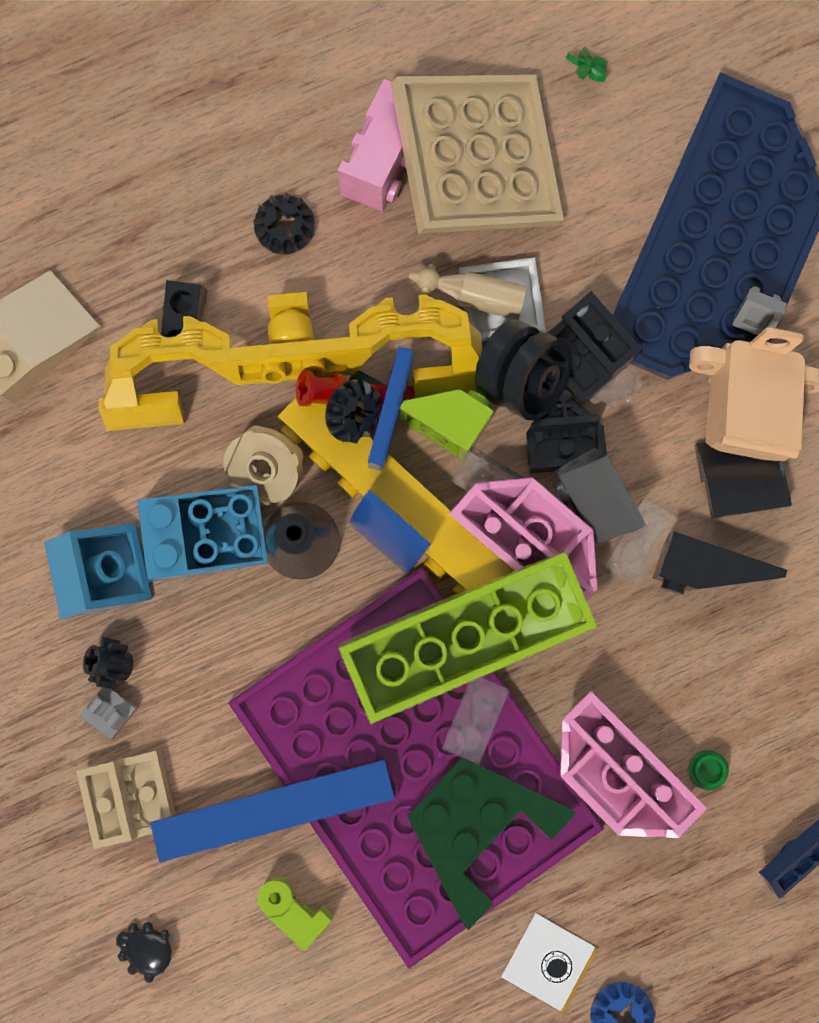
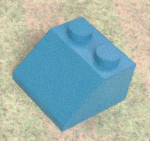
[44,523,152,619]

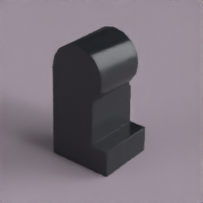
[161,280,207,338]

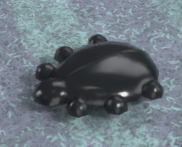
[116,922,172,983]

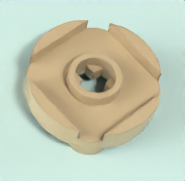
[223,425,303,506]

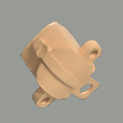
[689,328,819,461]

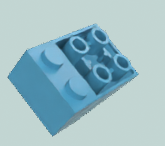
[137,485,268,583]

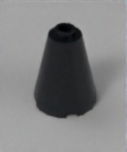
[263,502,340,580]

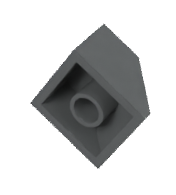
[553,448,647,544]

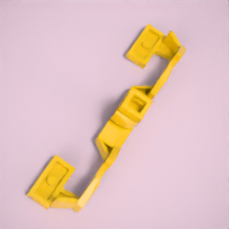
[99,292,483,431]

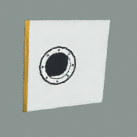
[501,913,598,1013]

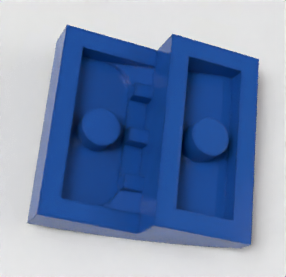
[349,490,431,575]

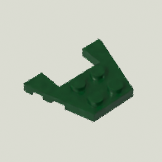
[407,756,576,930]

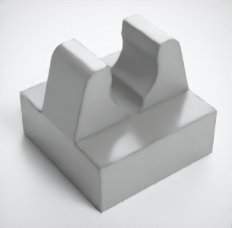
[732,286,787,335]
[80,688,138,740]

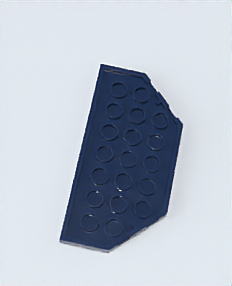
[613,72,819,380]

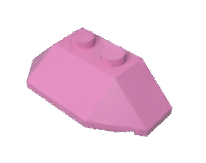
[449,477,597,601]
[560,691,707,838]

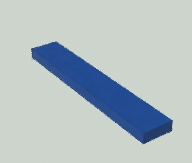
[150,759,395,863]

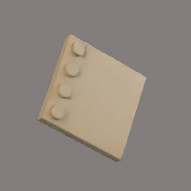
[391,75,564,234]

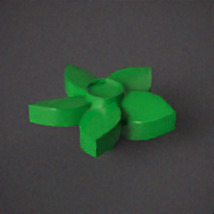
[565,47,608,82]

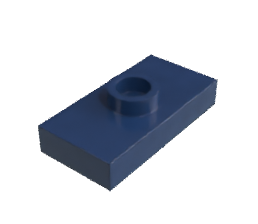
[759,819,819,899]

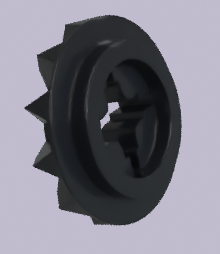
[253,192,315,255]
[325,379,382,444]

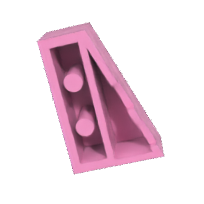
[338,79,406,212]

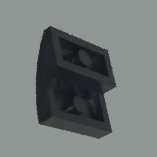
[548,291,643,405]
[695,442,792,519]

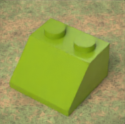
[399,389,494,462]

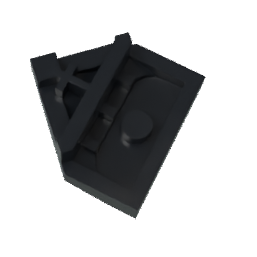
[526,389,607,474]

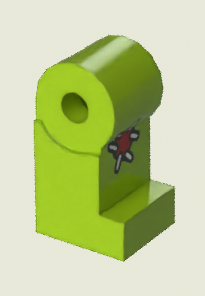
[257,876,334,951]

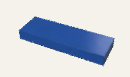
[368,346,414,471]

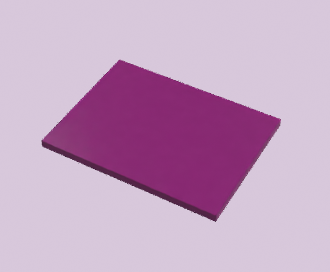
[228,567,605,969]

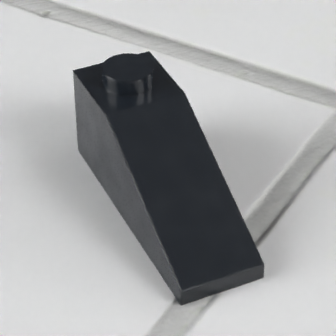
[653,531,788,595]

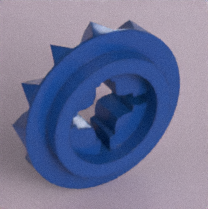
[590,982,656,1023]

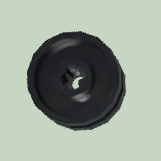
[475,319,572,421]

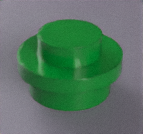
[688,750,729,791]

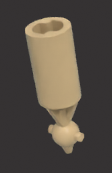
[409,265,527,320]

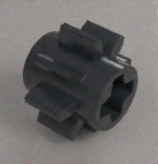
[83,637,133,689]

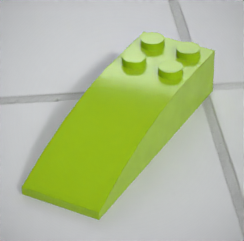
[339,551,597,724]

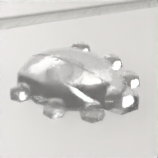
[590,365,644,408]

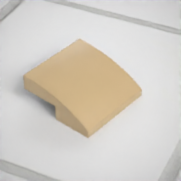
[76,749,176,850]

